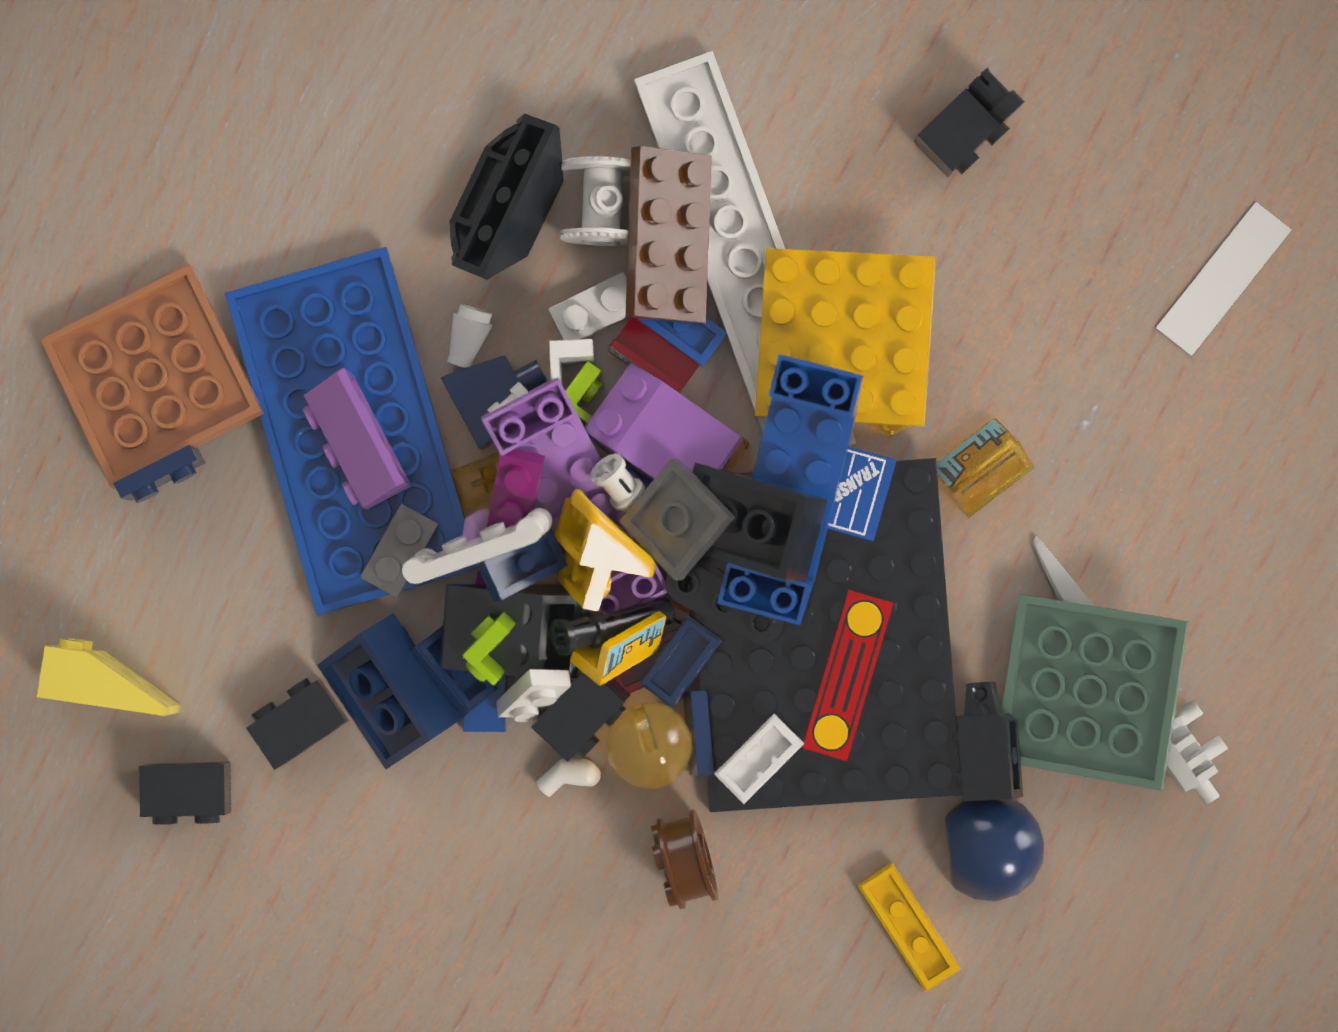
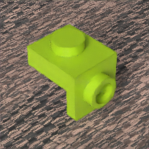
[463,612,516,685]

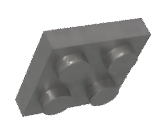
[619,458,735,580]

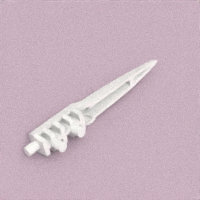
[1033,536,1228,805]

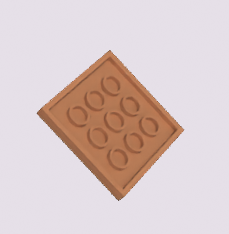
[40,264,265,489]

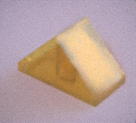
[451,452,500,511]

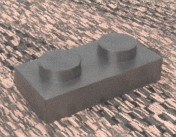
[360,504,439,598]

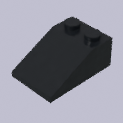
[693,462,828,582]

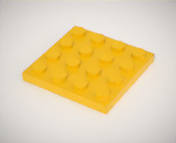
[755,248,936,427]

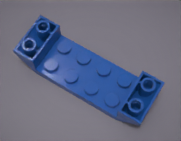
[717,354,863,625]

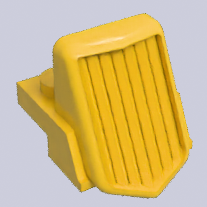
[554,489,656,611]

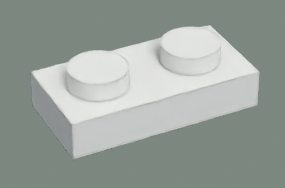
[548,272,628,340]
[496,669,571,722]

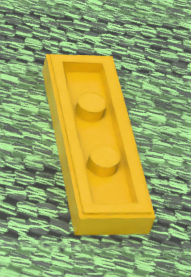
[857,861,961,992]

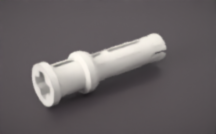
[590,454,645,513]

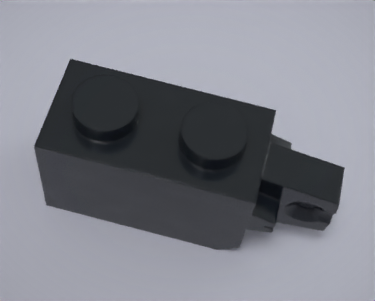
[952,682,1023,801]

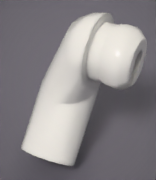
[536,757,601,797]

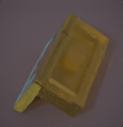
[936,418,1034,519]

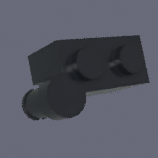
[913,67,1025,177]

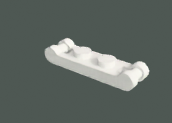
[402,508,553,584]

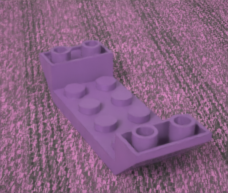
[481,377,667,614]

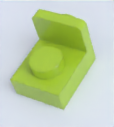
[566,361,603,426]

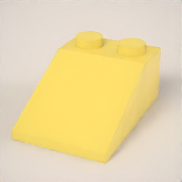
[37,638,180,716]

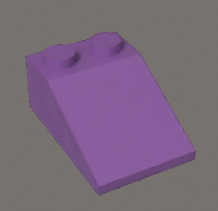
[585,362,743,481]

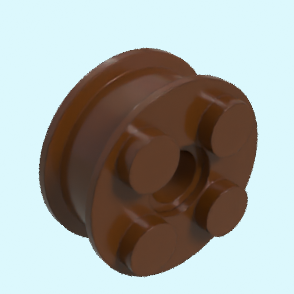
[651,809,718,910]

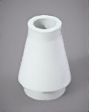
[447,304,493,368]

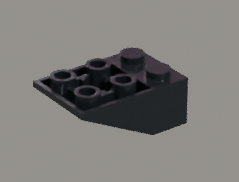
[440,584,583,678]

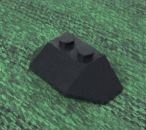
[450,113,564,280]

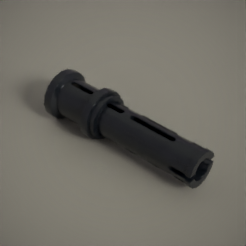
[550,598,675,656]

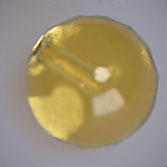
[606,701,693,789]

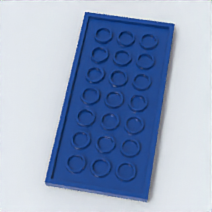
[225,247,478,615]

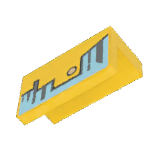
[570,611,666,686]

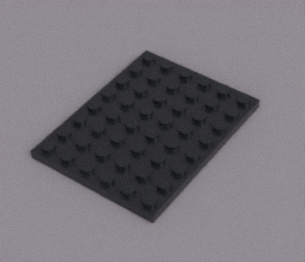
[692,458,962,812]

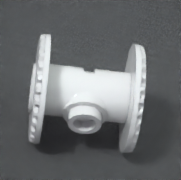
[559,156,631,246]

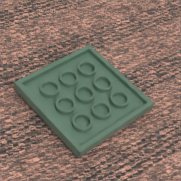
[1002,594,1189,790]

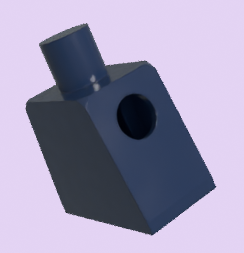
[441,355,548,450]

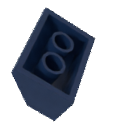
[317,613,463,769]

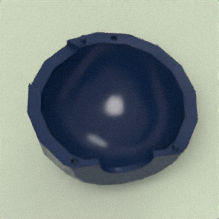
[945,799,1044,901]

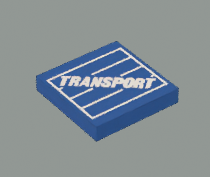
[828,447,897,542]

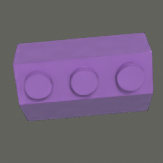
[302,368,412,510]

